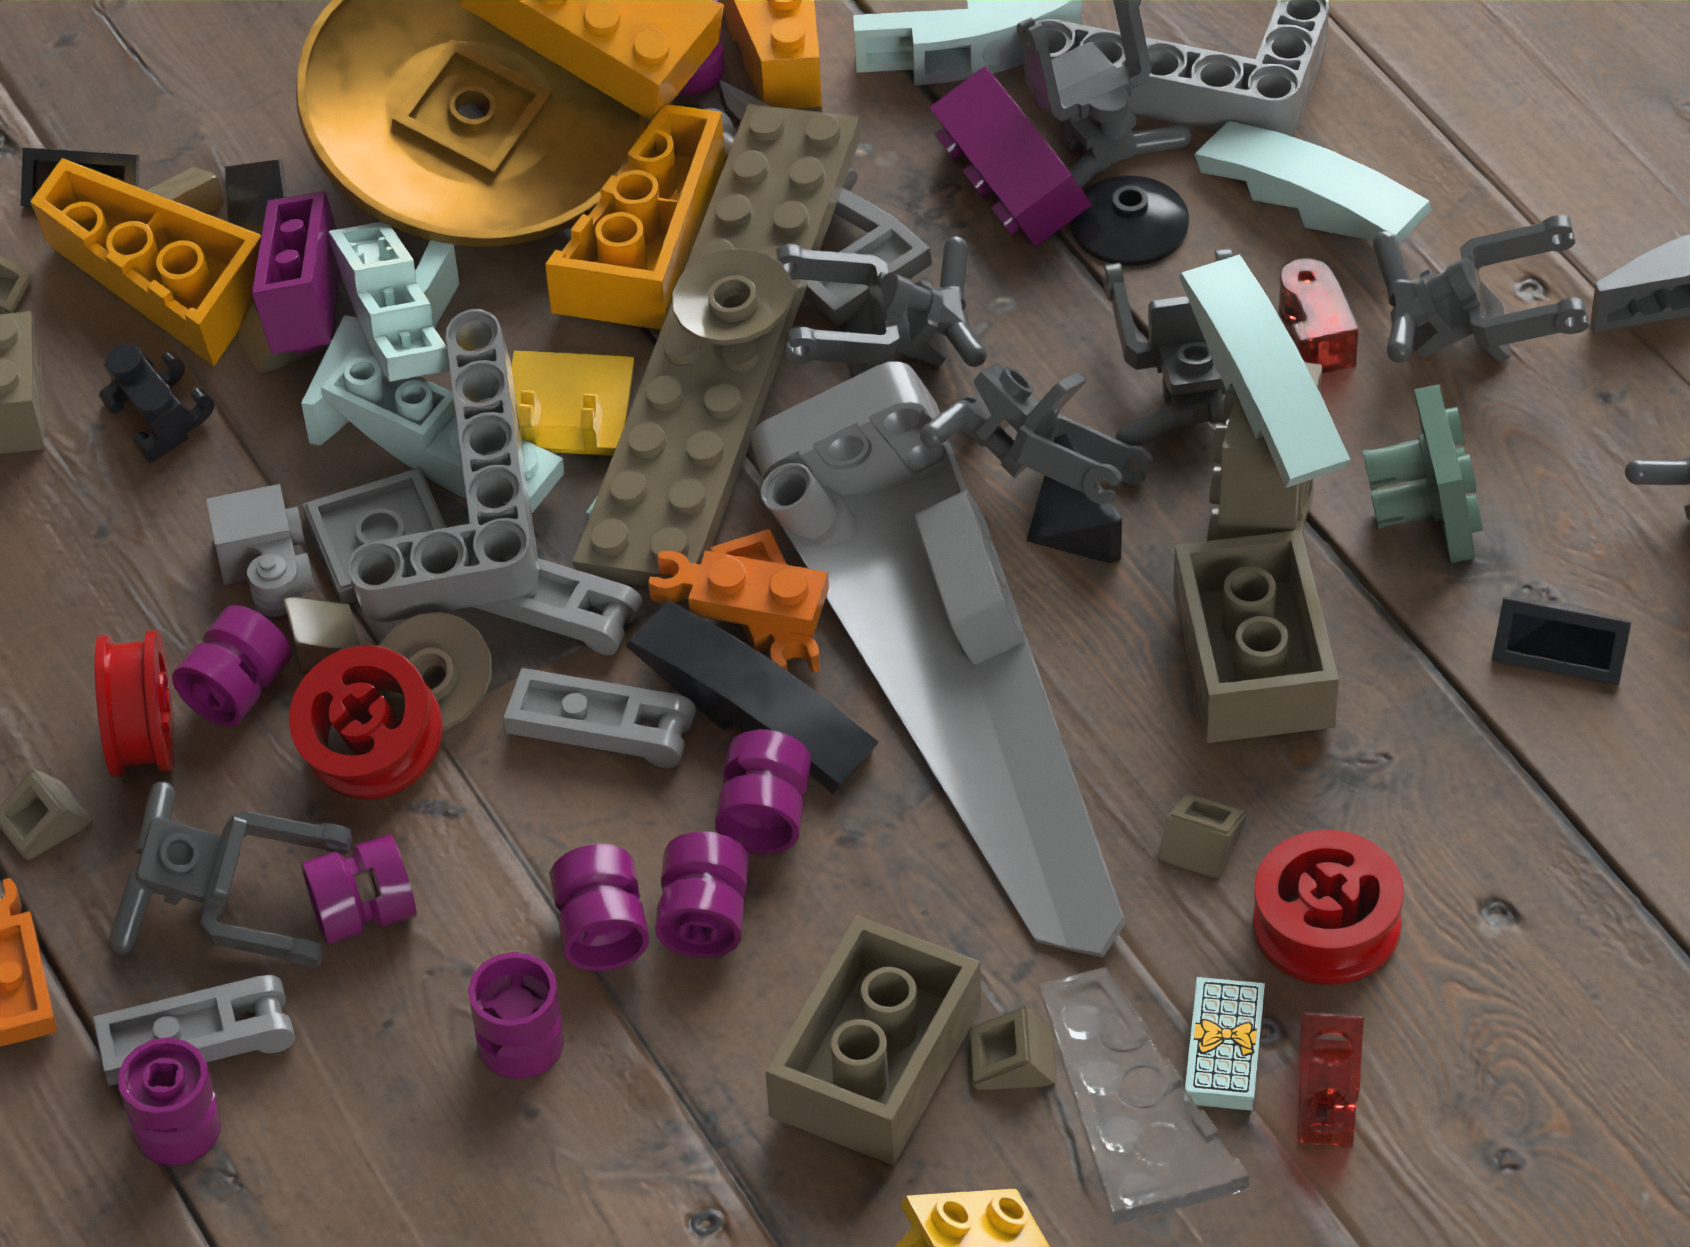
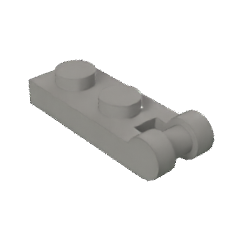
[473,555,643,656]
[504,668,696,768]
[93,975,295,1086]

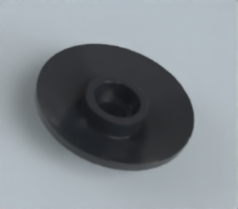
[1071,176,1189,266]

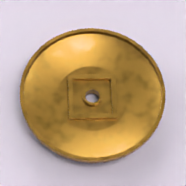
[296,0,649,247]

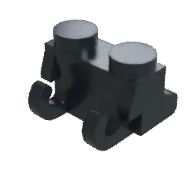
[99,343,214,463]

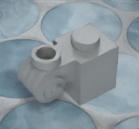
[206,484,315,617]

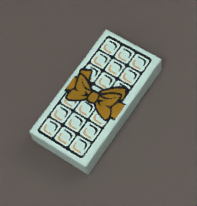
[1184,977,1265,1111]

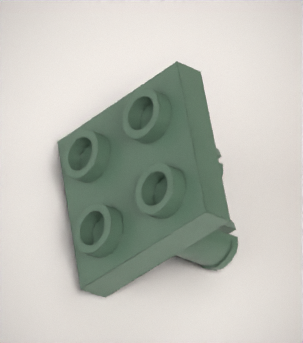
[1363,384,1483,563]

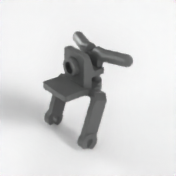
[1017,0,1191,189]
[1373,215,1589,363]
[776,236,987,377]
[1104,248,1233,446]
[920,363,1153,504]
[108,781,353,968]

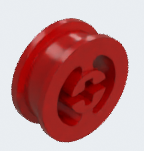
[94,630,175,778]
[289,645,443,800]
[1253,830,1404,985]

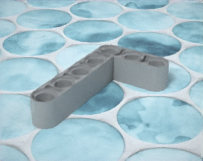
[1023,0,1329,136]
[347,309,539,622]

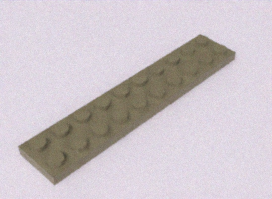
[572,104,863,587]

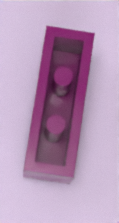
[929,65,1092,247]
[252,190,340,354]

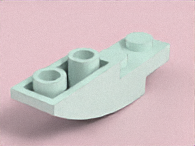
[853,0,1082,86]
[320,347,564,513]

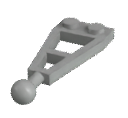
[704,108,933,327]

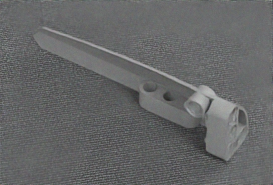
[750,361,1126,958]

